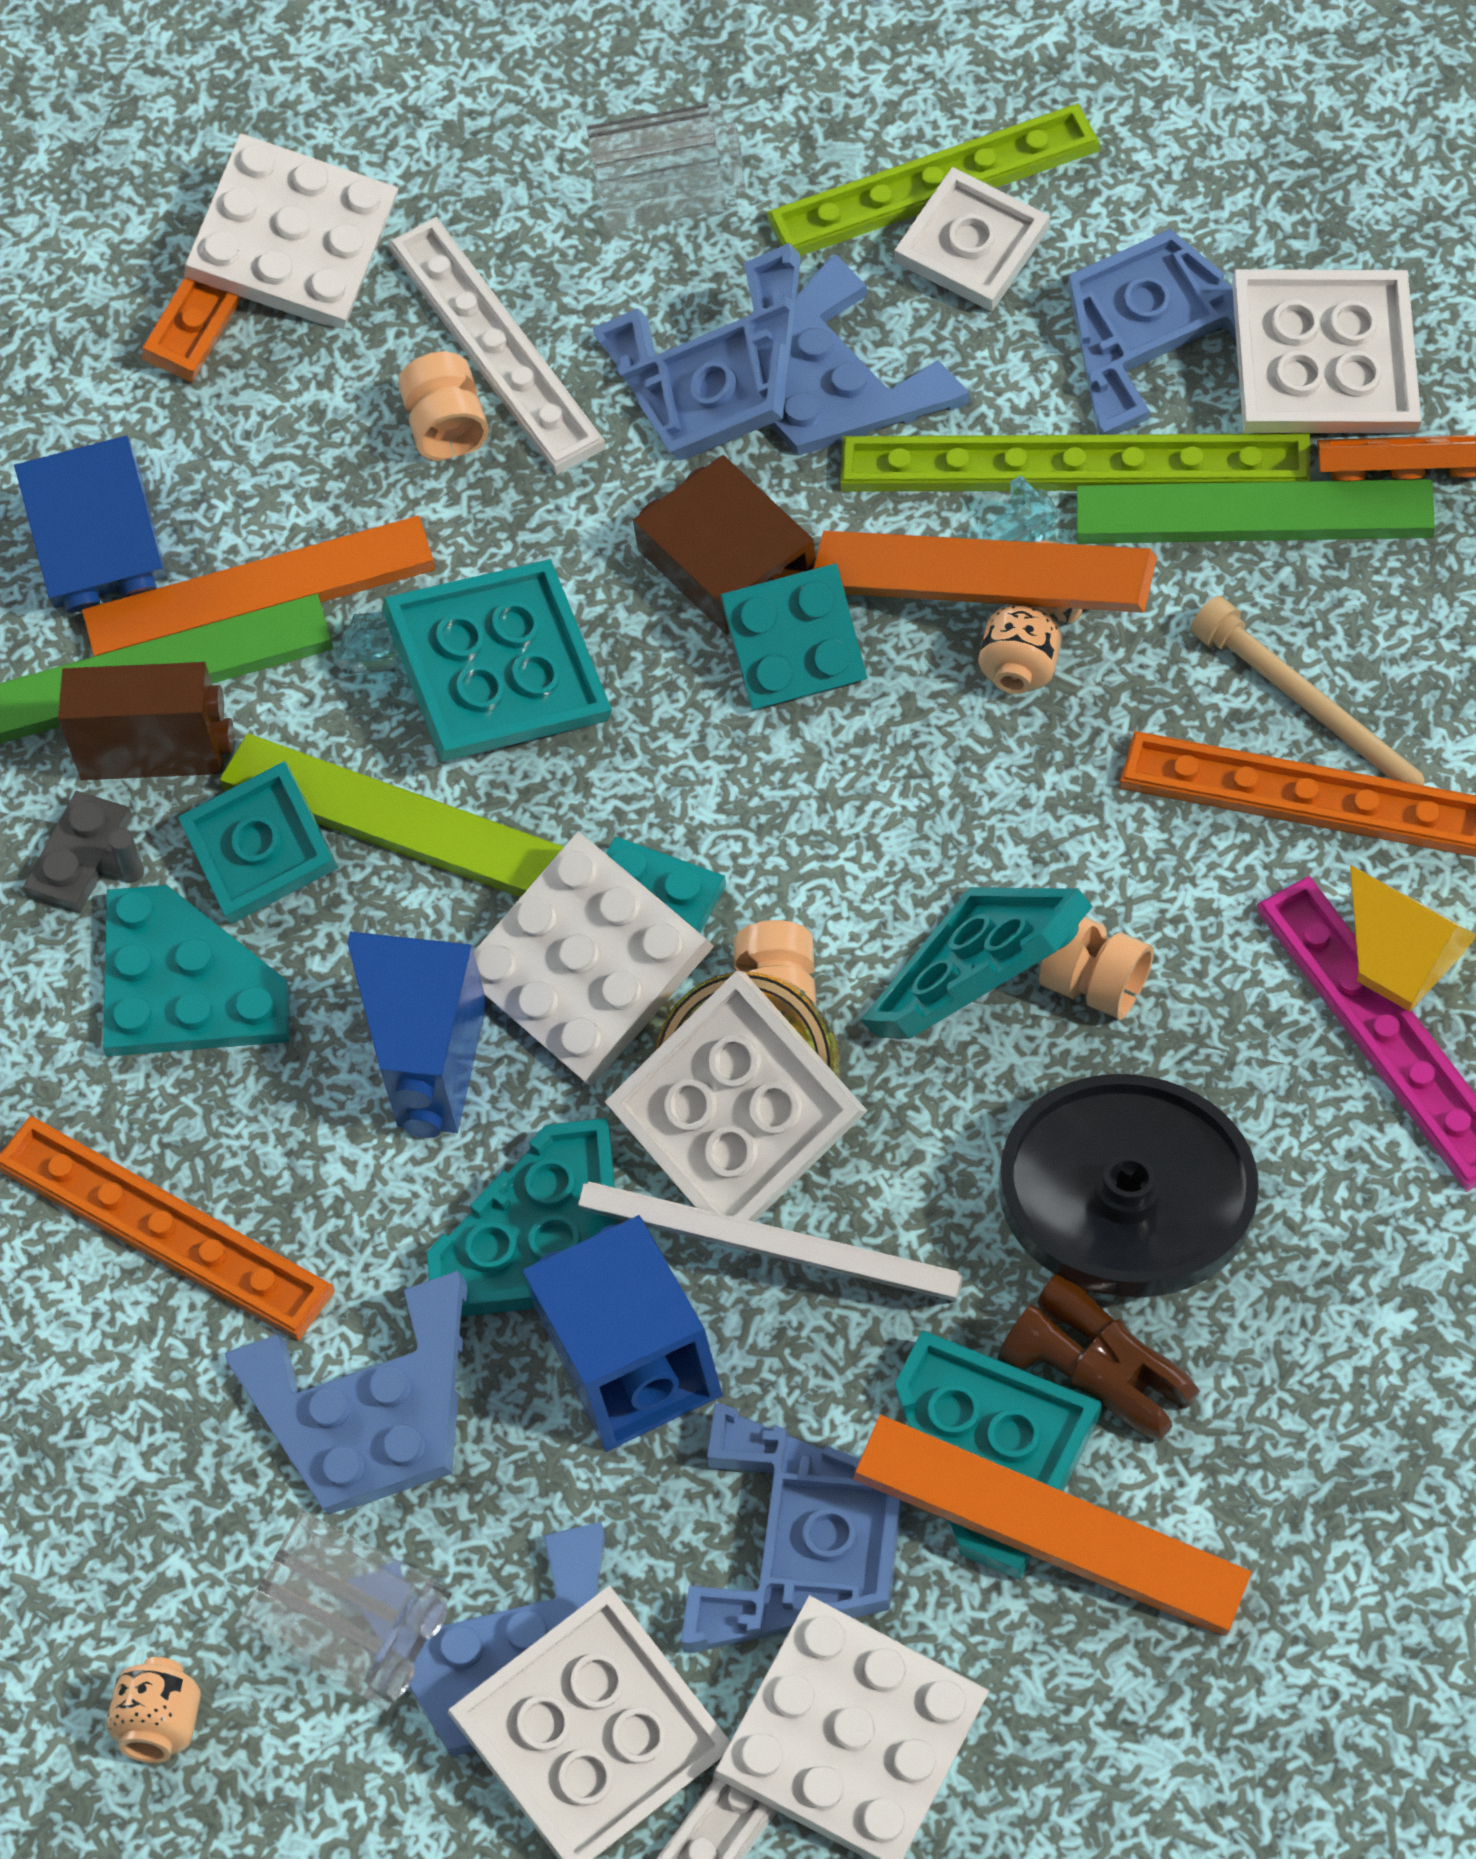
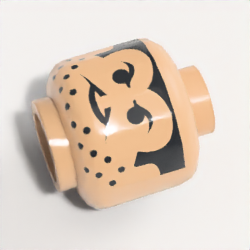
[978,605,1062,694]
[107,1657,201,1763]

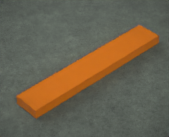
[82,515,436,656]
[814,530,1157,613]
[1120,731,1476,857]
[0,1115,335,1341]
[852,1414,1252,1636]

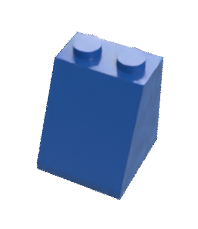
[14,435,167,613]
[347,931,487,1138]
[522,1215,723,1452]

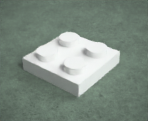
[894,167,1050,312]

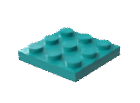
[382,559,612,762]

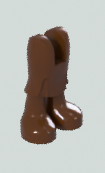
[997,1274,1200,1441]

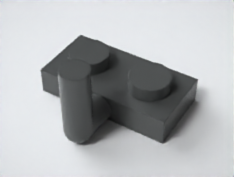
[23,790,144,913]

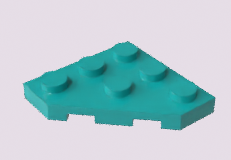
[103,885,290,1057]
[860,887,1093,1039]
[427,1118,619,1317]
[895,1330,1102,1580]

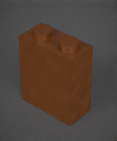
[633,455,816,635]
[58,662,235,780]

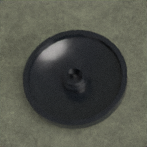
[999,1074,1259,1297]

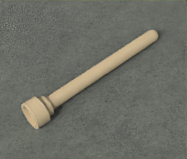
[1190,596,1425,786]

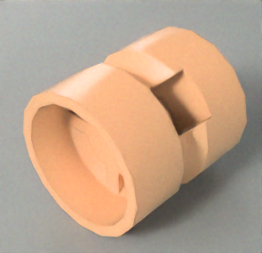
[398,351,489,461]
[1039,917,1154,1020]
[733,920,817,1031]

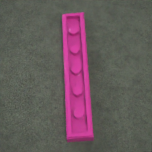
[1257,875,1476,1192]

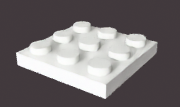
[184,133,399,329]
[1232,269,1422,433]
[474,831,714,1086]
[605,971,867,1222]
[447,1585,731,1859]
[713,1595,990,1859]

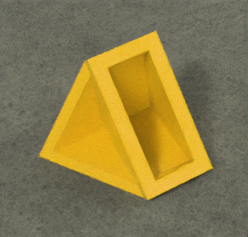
[1350,865,1476,1012]

